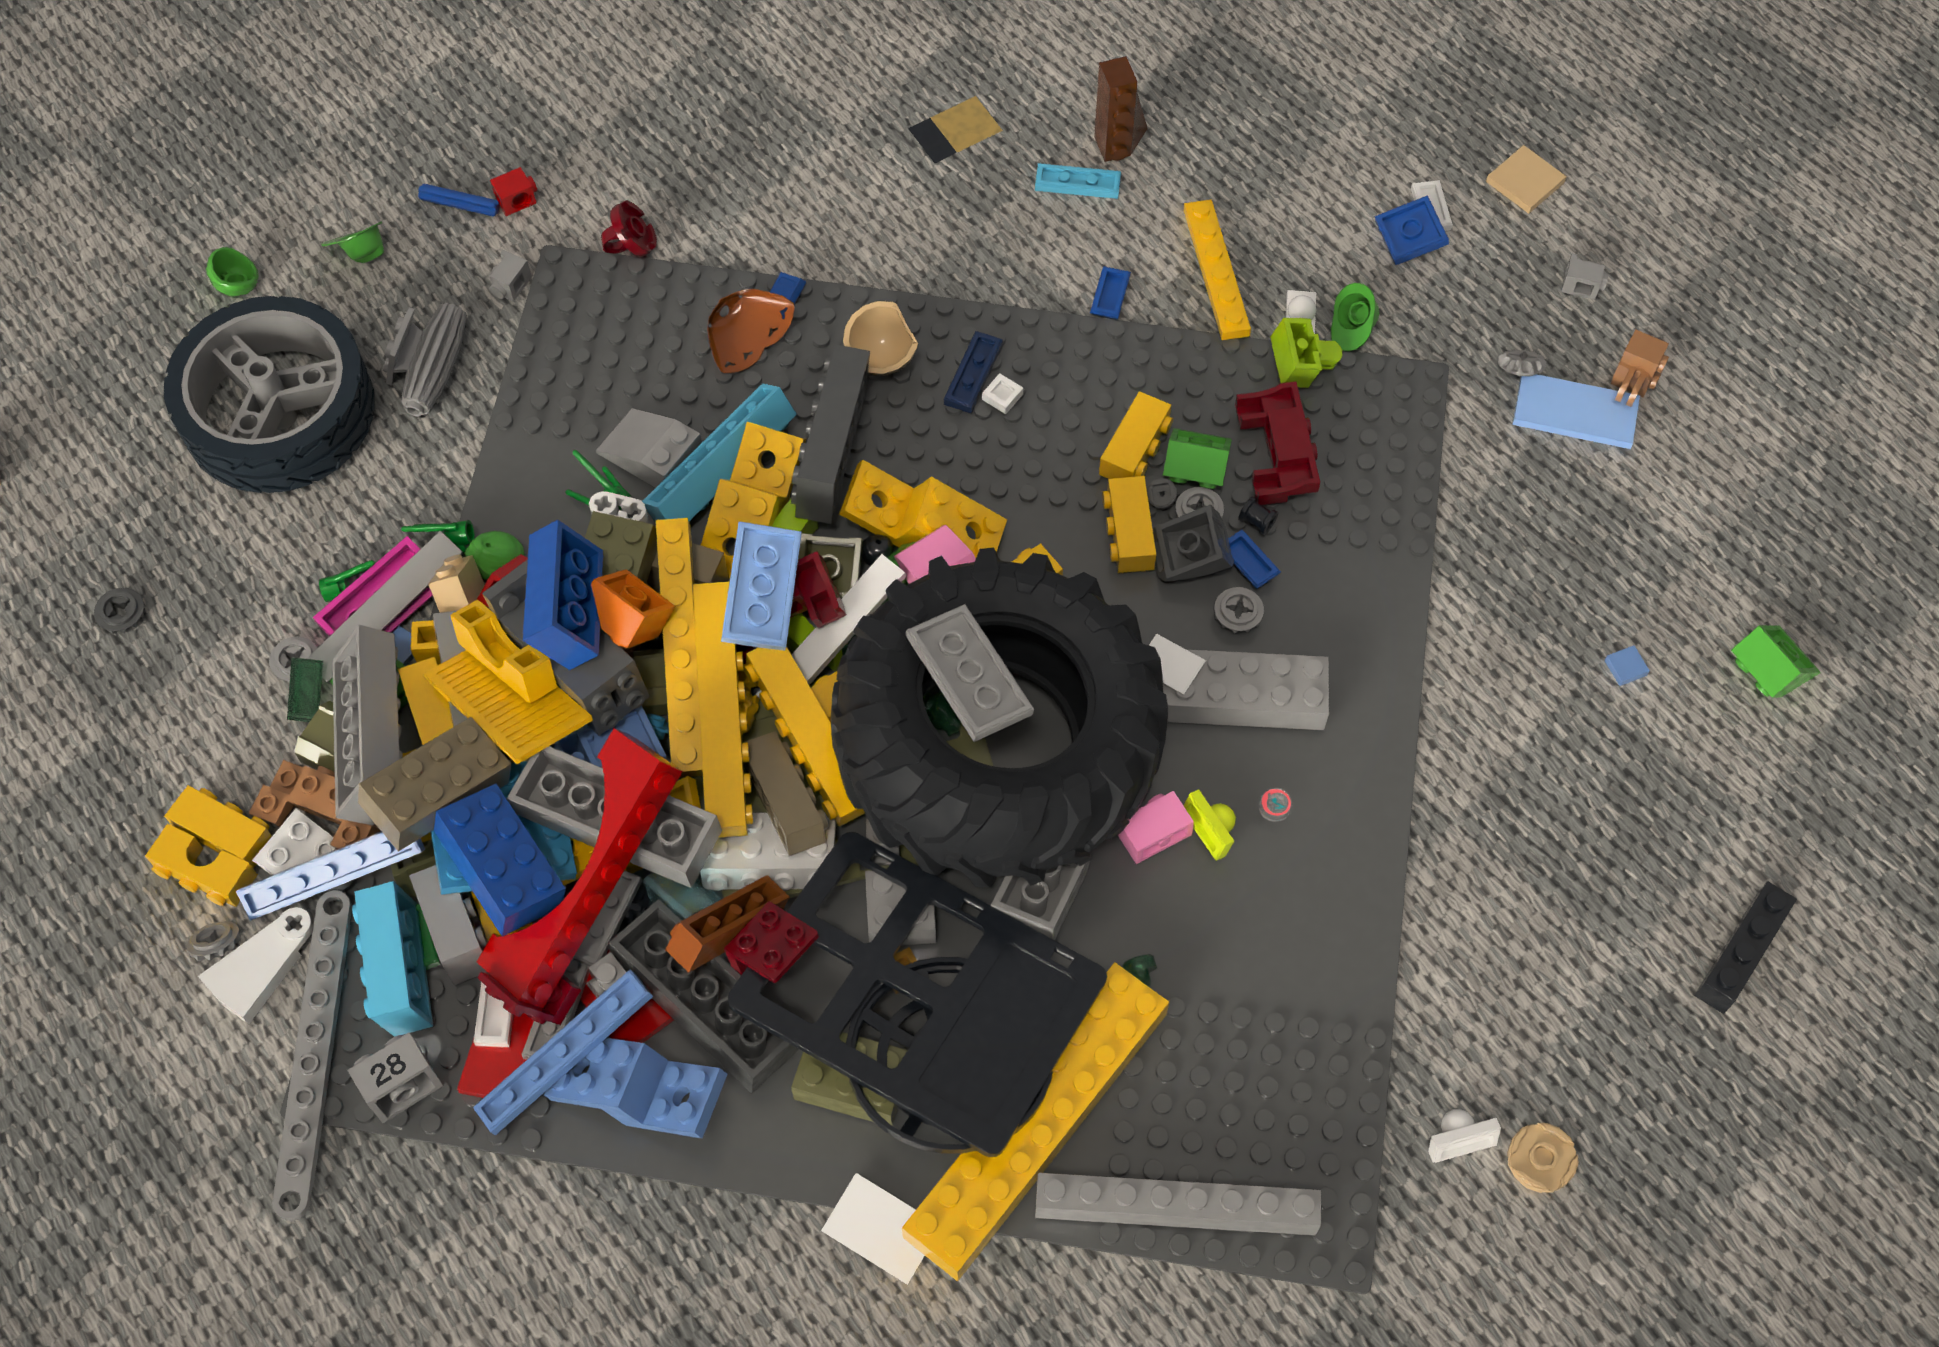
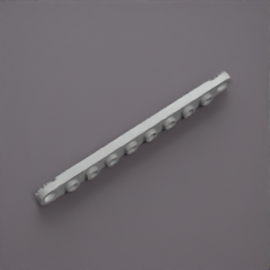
[272,890,352,1222]

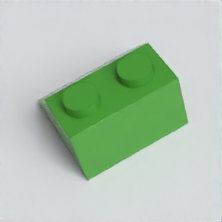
[1163,428,1232,489]
[1731,625,1820,698]

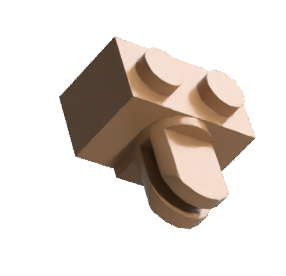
[1611,329,1669,407]

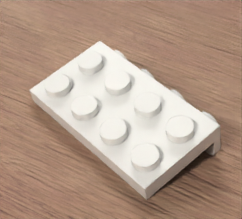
[700,812,836,891]

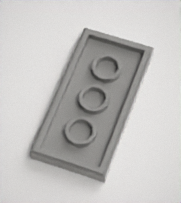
[906,604,1034,742]

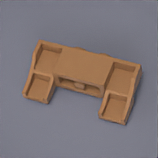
[248,760,381,849]

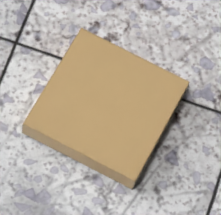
[1486,145,1567,214]

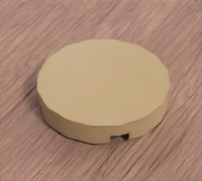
[1507,1123,1579,1193]

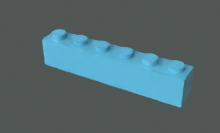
[642,383,797,523]

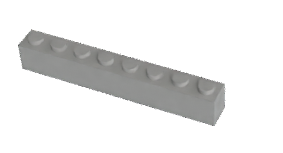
[1035,1173,1321,1235]

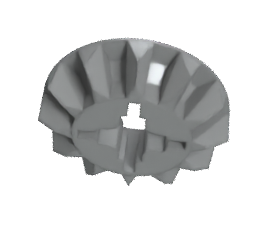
[1498,349,1547,376]
[1175,487,1224,518]
[1214,587,1264,634]
[269,636,317,684]
[186,921,241,961]

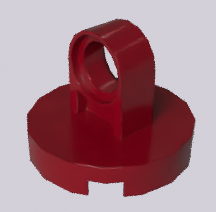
[601,200,657,257]

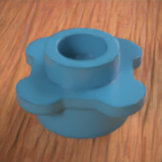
[647,714,669,740]

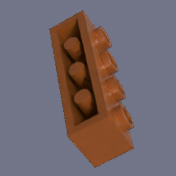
[665,875,790,973]

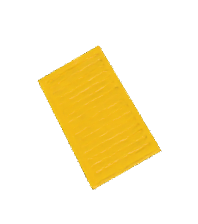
[423,650,593,764]

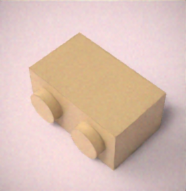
[428,554,484,613]

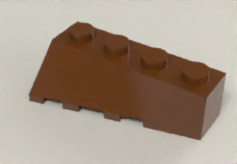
[1094,56,1148,162]

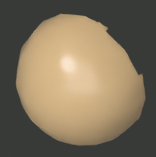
[843,301,918,376]

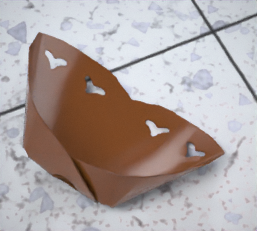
[707,289,795,373]

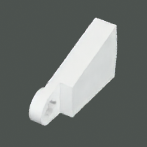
[198,907,314,1024]

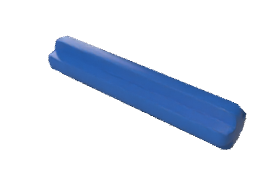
[418,184,499,216]

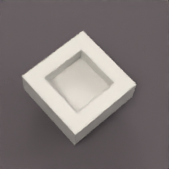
[982,373,1023,414]

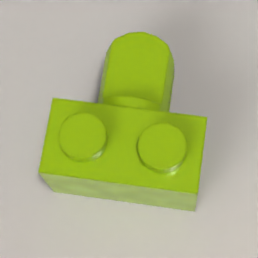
[1270,318,1342,388]

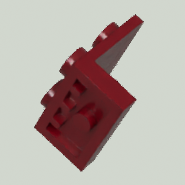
[724,901,819,983]
[477,972,581,1025]

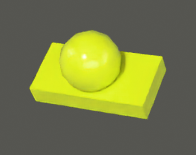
[1183,789,1236,861]

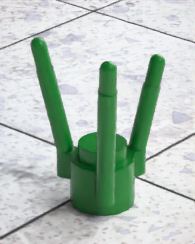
[565,450,631,511]
[401,520,475,553]
[319,560,376,602]

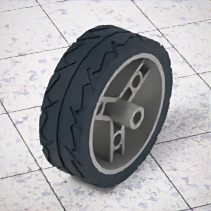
[163,296,375,493]

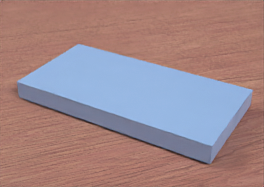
[1512,374,1640,449]
[721,521,802,651]

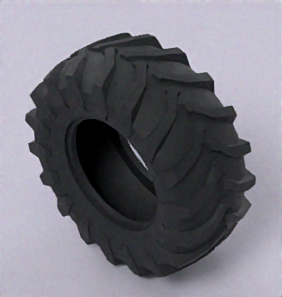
[831,547,1168,887]

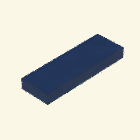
[944,331,1003,413]

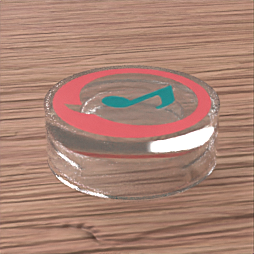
[1259,788,1292,822]

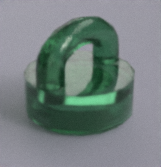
[1122,954,1157,987]

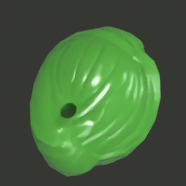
[206,247,259,296]
[465,531,525,579]

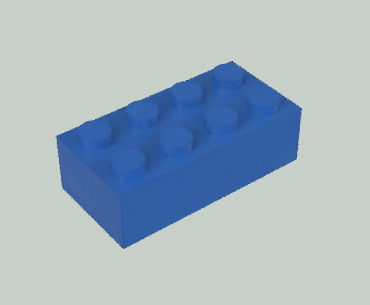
[522,520,603,670]
[434,784,566,937]

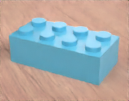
[352,881,433,1037]

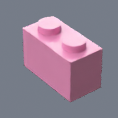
[1118,791,1194,864]

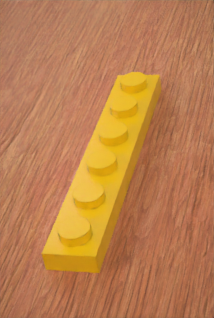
[1184,199,1251,340]

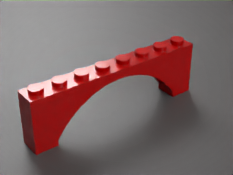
[476,728,683,1008]

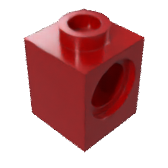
[490,167,538,216]

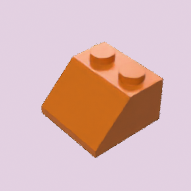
[591,569,676,649]

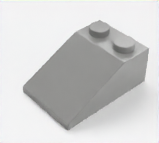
[596,408,702,488]

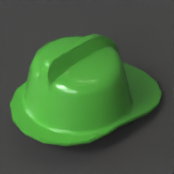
[321,221,384,263]
[1331,283,1380,352]

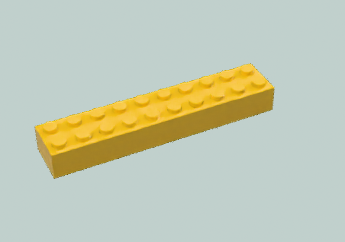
[902,962,1169,1281]

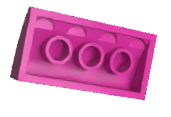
[313,536,433,636]

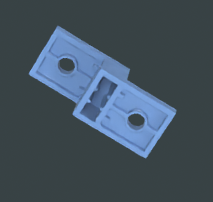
[544,1038,728,1139]

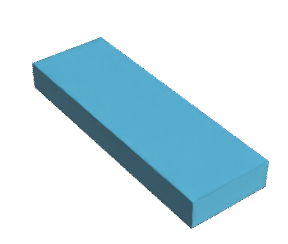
[1035,163,1121,199]

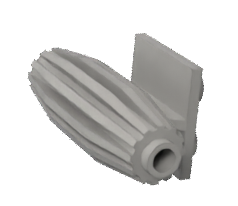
[383,303,467,416]

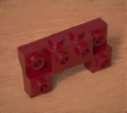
[1235,382,1321,505]
[736,551,847,664]

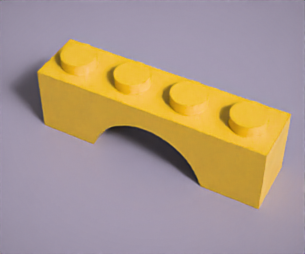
[451,600,557,704]

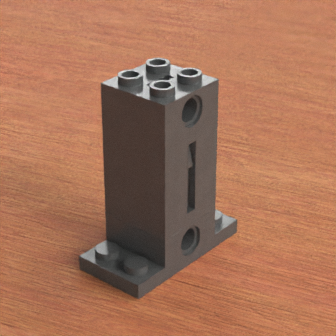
[482,559,650,736]

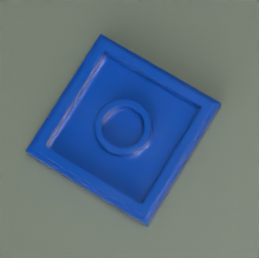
[1374,195,1449,265]

